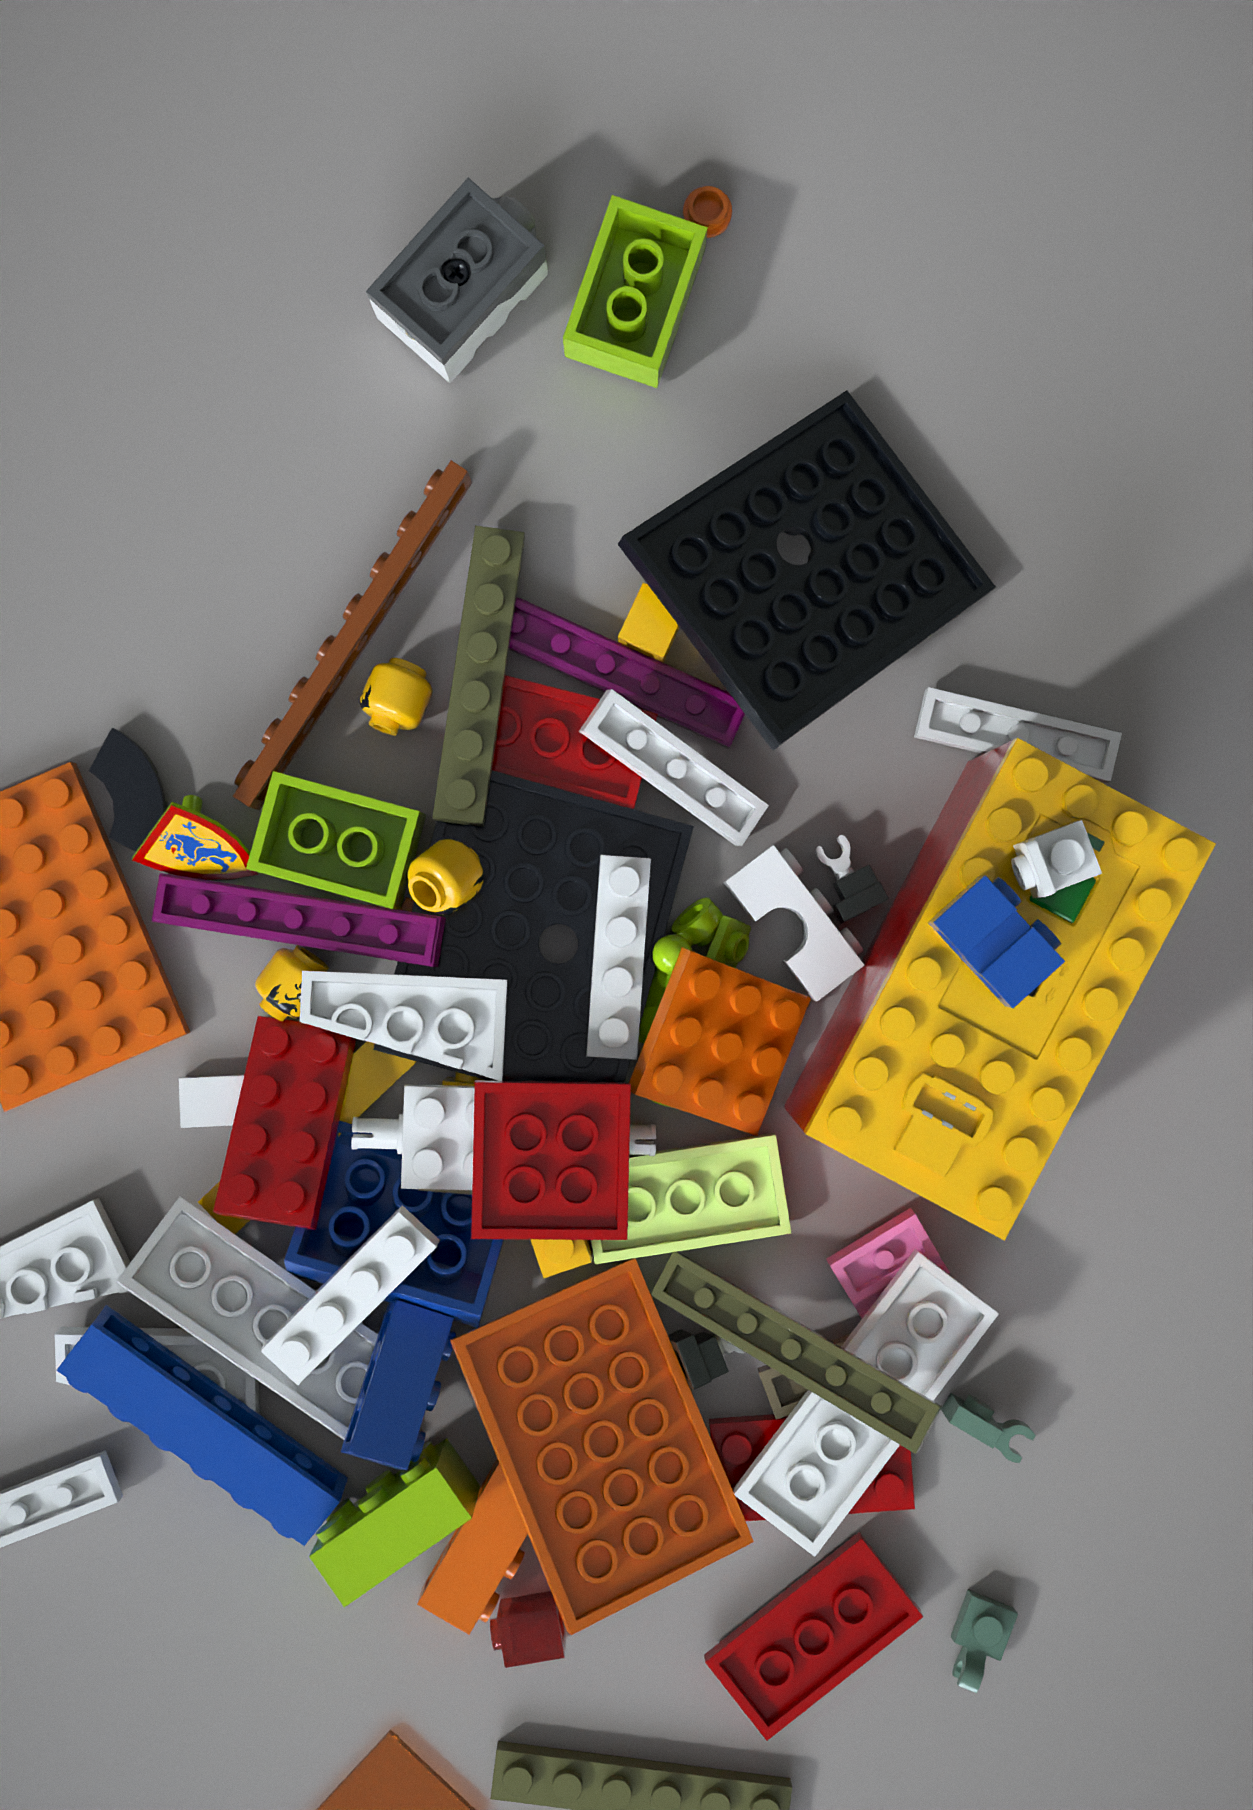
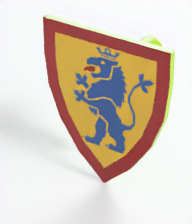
[132,795,259,880]

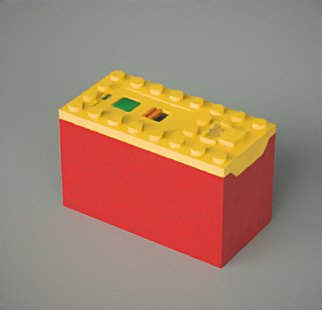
[784,738,1216,1241]

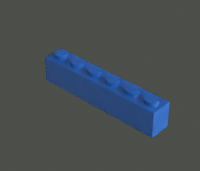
[56,1305,348,1546]

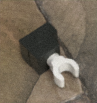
[815,835,889,924]
[668,1329,746,1390]

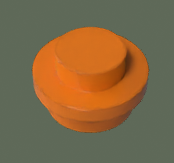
[683,186,732,238]

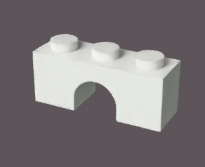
[723,845,865,1002]

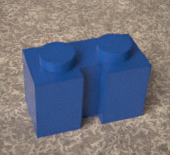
[928,875,1065,1009]

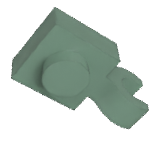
[941,1393,1036,1463]
[951,1589,1018,1693]

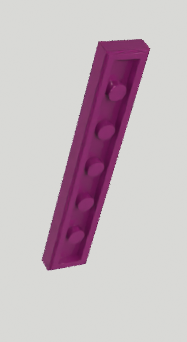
[509,597,745,749]
[151,873,446,967]

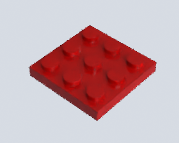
[471,1080,631,1240]

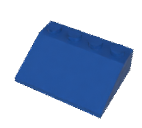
[284,1121,504,1327]

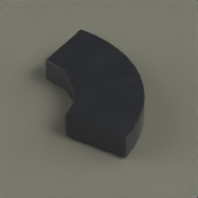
[89,728,168,852]

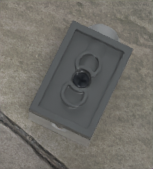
[366,177,548,383]

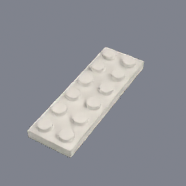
[116,1196,378,1440]
[733,1249,999,1557]

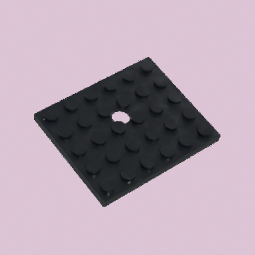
[618,390,996,751]
[373,770,694,1082]

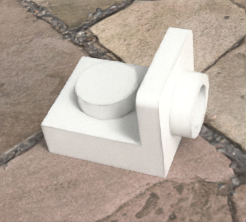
[1011,820,1102,898]

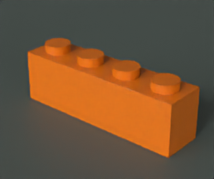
[417,1458,528,1635]

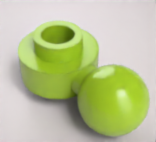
[652,897,723,974]

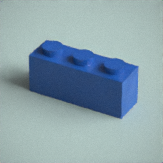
[341,1300,456,1470]

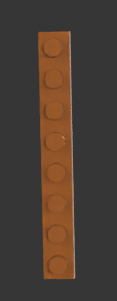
[233,460,472,810]

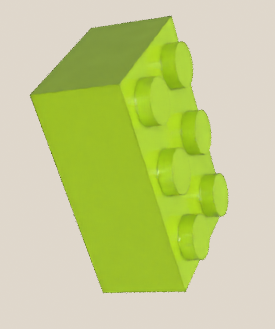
[563,195,708,389]
[246,771,427,910]
[309,1438,480,1608]

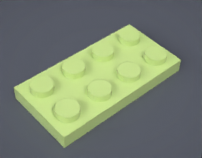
[591,1133,792,1264]

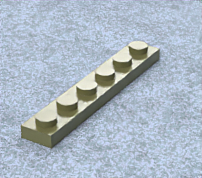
[432,525,525,827]
[651,1252,942,1454]
[490,1741,792,1810]

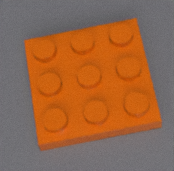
[629,947,811,1136]

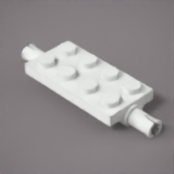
[352,1084,656,1190]

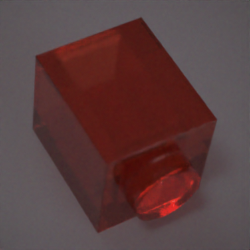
[490,1591,566,1668]

